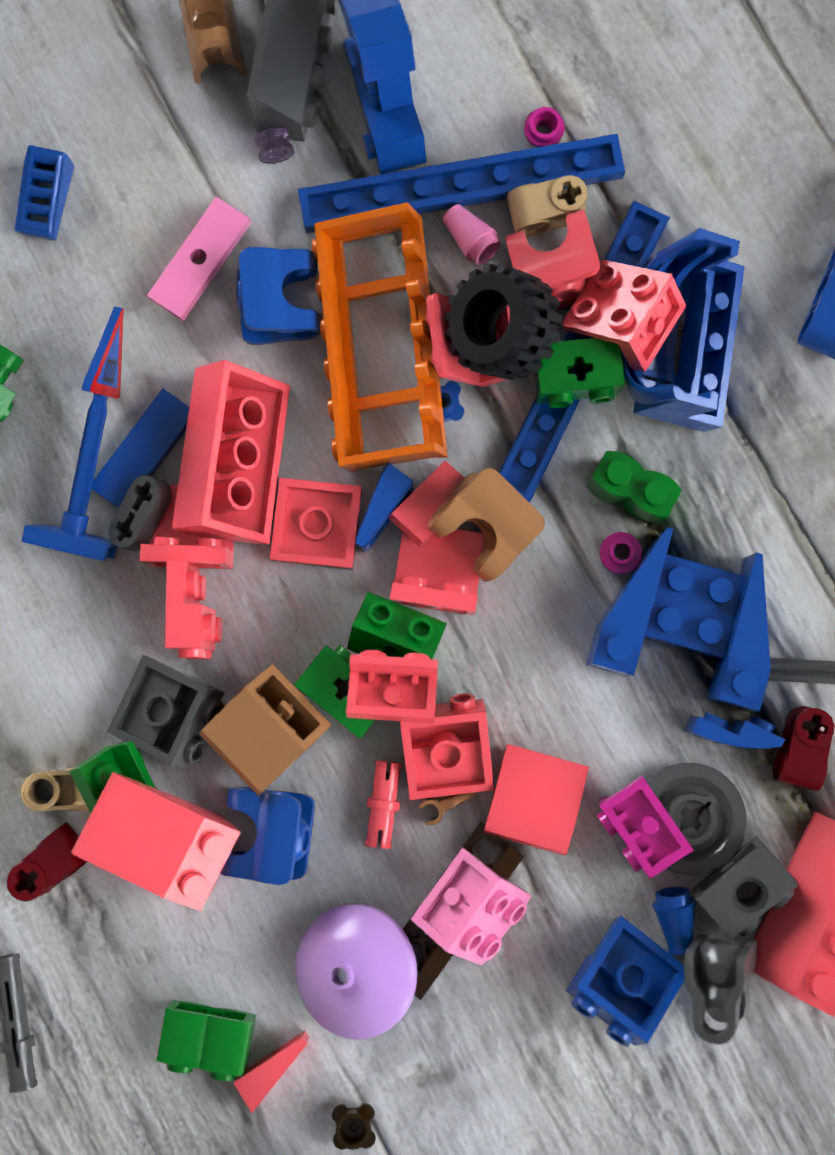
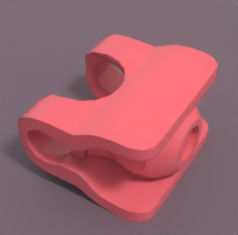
[506,209,600,311]

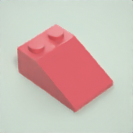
[71,772,241,911]

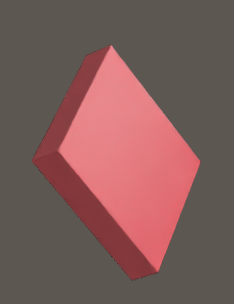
[270,478,362,570]

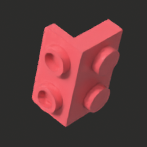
[346,650,438,724]

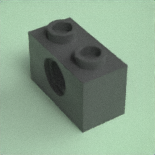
[692,836,799,940]

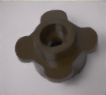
[332,1103,376,1150]

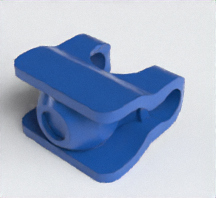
[236,247,322,345]
[220,787,315,885]

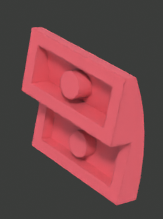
[483,744,589,856]

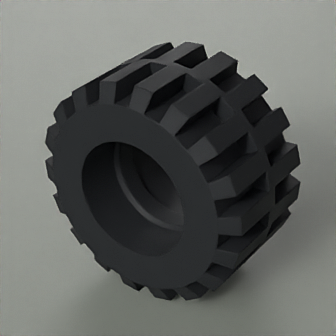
[444,264,562,380]

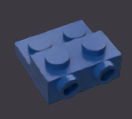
[565,916,685,1047]

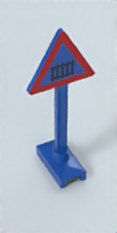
[21,306,124,561]

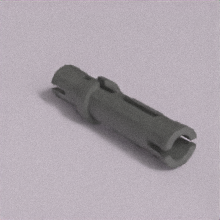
[0,953,38,1093]

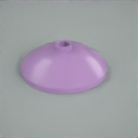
[295,904,417,1040]

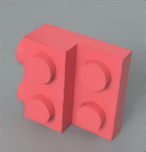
[165,560,222,659]
[400,693,494,800]

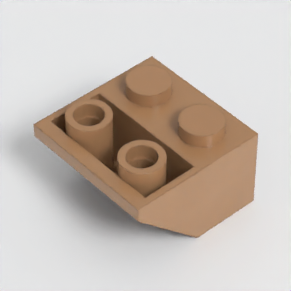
[199,663,332,796]

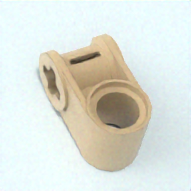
[506,175,588,238]
[20,767,89,811]

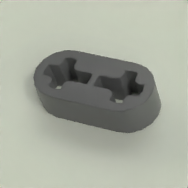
[109,475,171,551]

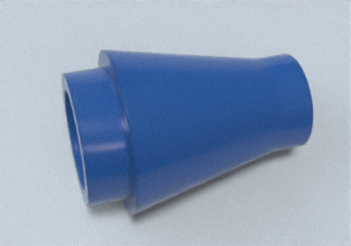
[652,886,696,955]

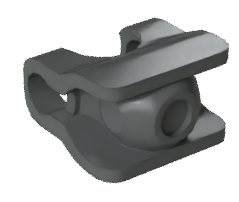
[684,934,757,1045]

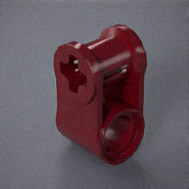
[773,706,834,791]
[7,822,88,901]

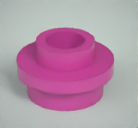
[524,107,565,148]
[599,532,642,574]

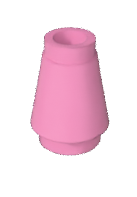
[443,204,501,265]

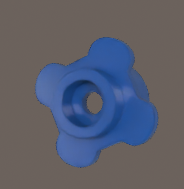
[440,381,464,422]

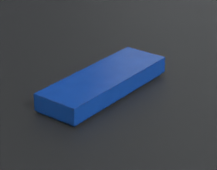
[91,388,189,508]

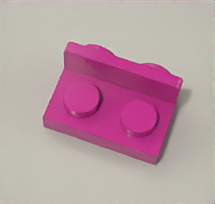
[597,775,693,879]

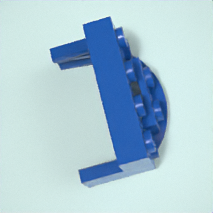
[621,228,745,432]

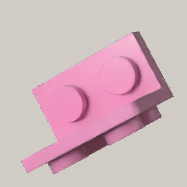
[411,848,531,965]

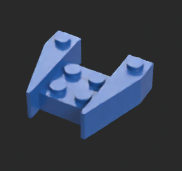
[338,0,427,175]
[586,527,771,711]

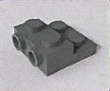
[107,655,225,770]

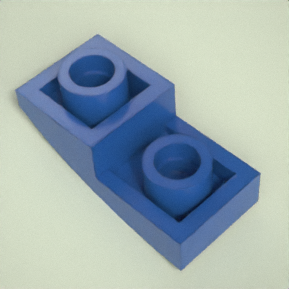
[684,712,785,748]

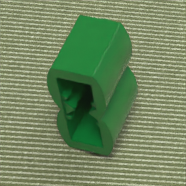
[586,451,682,524]
[156,1000,256,1081]

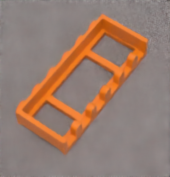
[312,202,448,472]

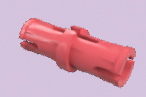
[364,760,402,849]

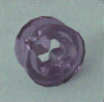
[255,127,295,164]

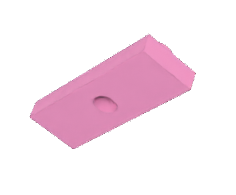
[147,197,251,321]

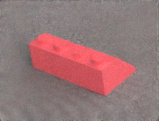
[171,360,290,544]
[753,811,835,1017]

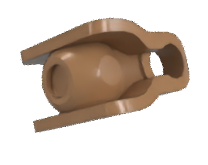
[179,0,247,84]
[428,468,545,582]

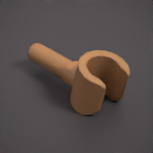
[418,792,478,826]

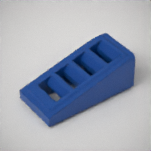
[15,145,75,241]
[355,462,414,553]

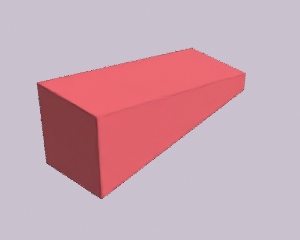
[233,1031,309,1113]

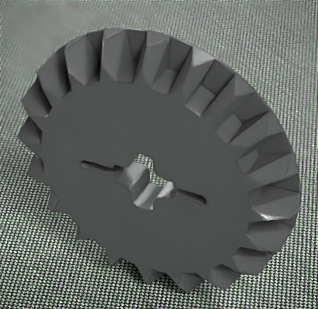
[648,763,747,875]

